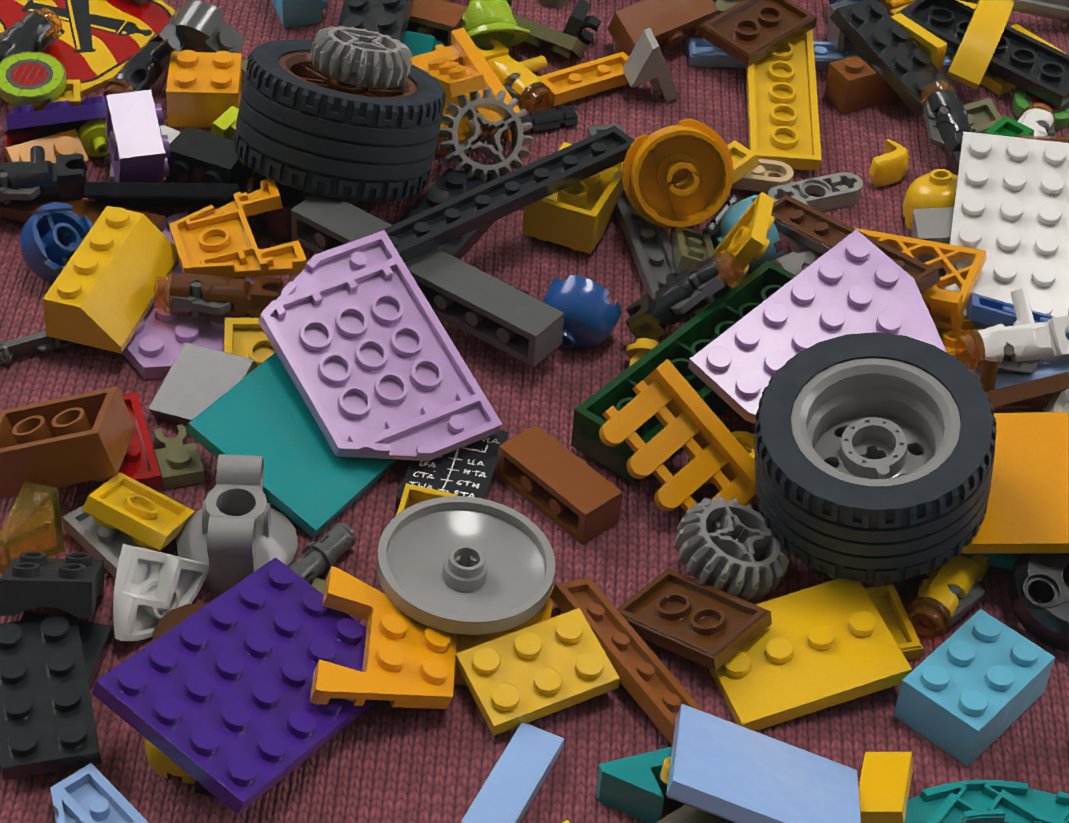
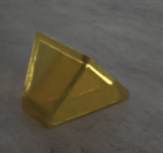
[0,482,65,574]

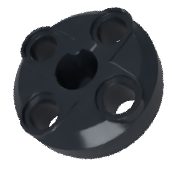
[1008,553,1069,652]

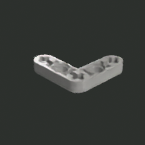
[768,172,863,253]

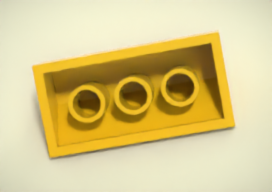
[43,206,180,354]

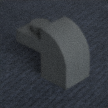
[169,1,246,53]

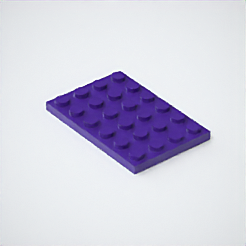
[92,557,378,815]

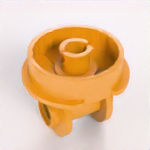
[622,118,734,229]

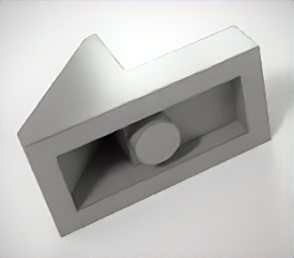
[623,28,679,102]

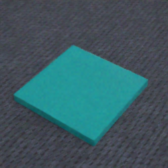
[185,352,399,538]

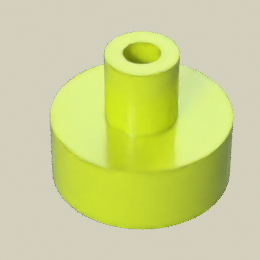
[78,119,109,157]

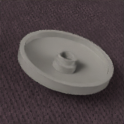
[376,496,556,635]

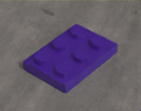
[1,96,106,134]

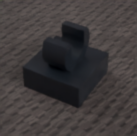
[562,0,601,44]

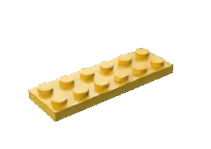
[746,30,822,171]

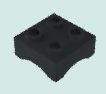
[0,551,104,618]

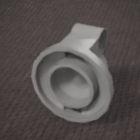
[176,454,298,594]

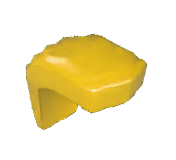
[869,139,910,188]

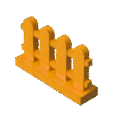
[411,28,521,145]
[599,359,757,512]

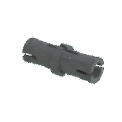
[289,523,357,584]

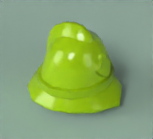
[462,0,530,50]

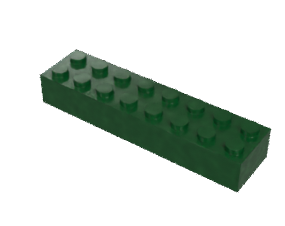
[571,260,796,485]

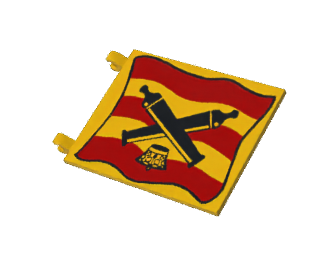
[0,0,175,97]

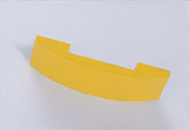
[946,0,1014,90]

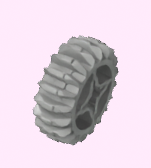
[311,26,412,90]
[437,87,534,181]
[673,495,790,602]

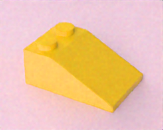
[522,142,624,254]

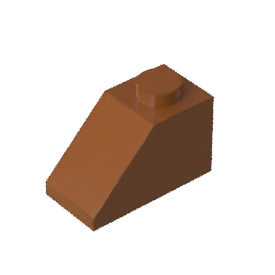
[824,55,898,114]

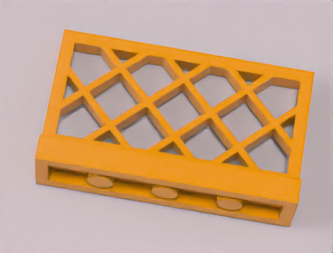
[855,228,987,331]

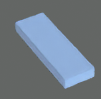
[461,722,564,823]

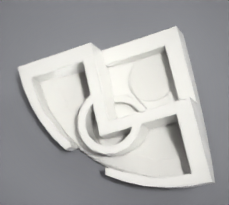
[113,544,209,641]

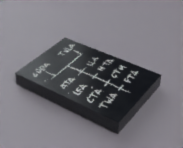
[396,430,509,509]

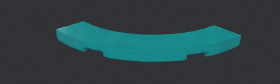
[904,780,1069,823]

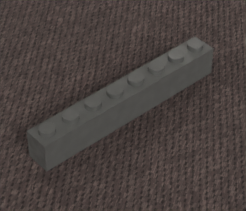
[291,194,565,367]

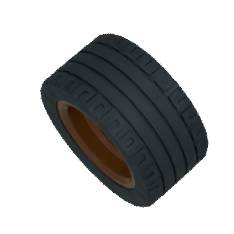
[233,39,446,202]

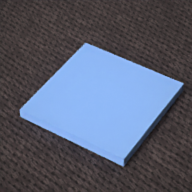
[666,704,861,823]

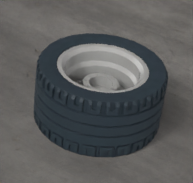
[755,332,997,583]

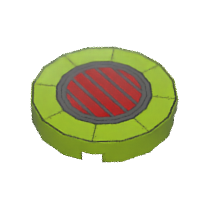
[0,51,66,107]

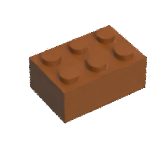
[0,386,136,499]

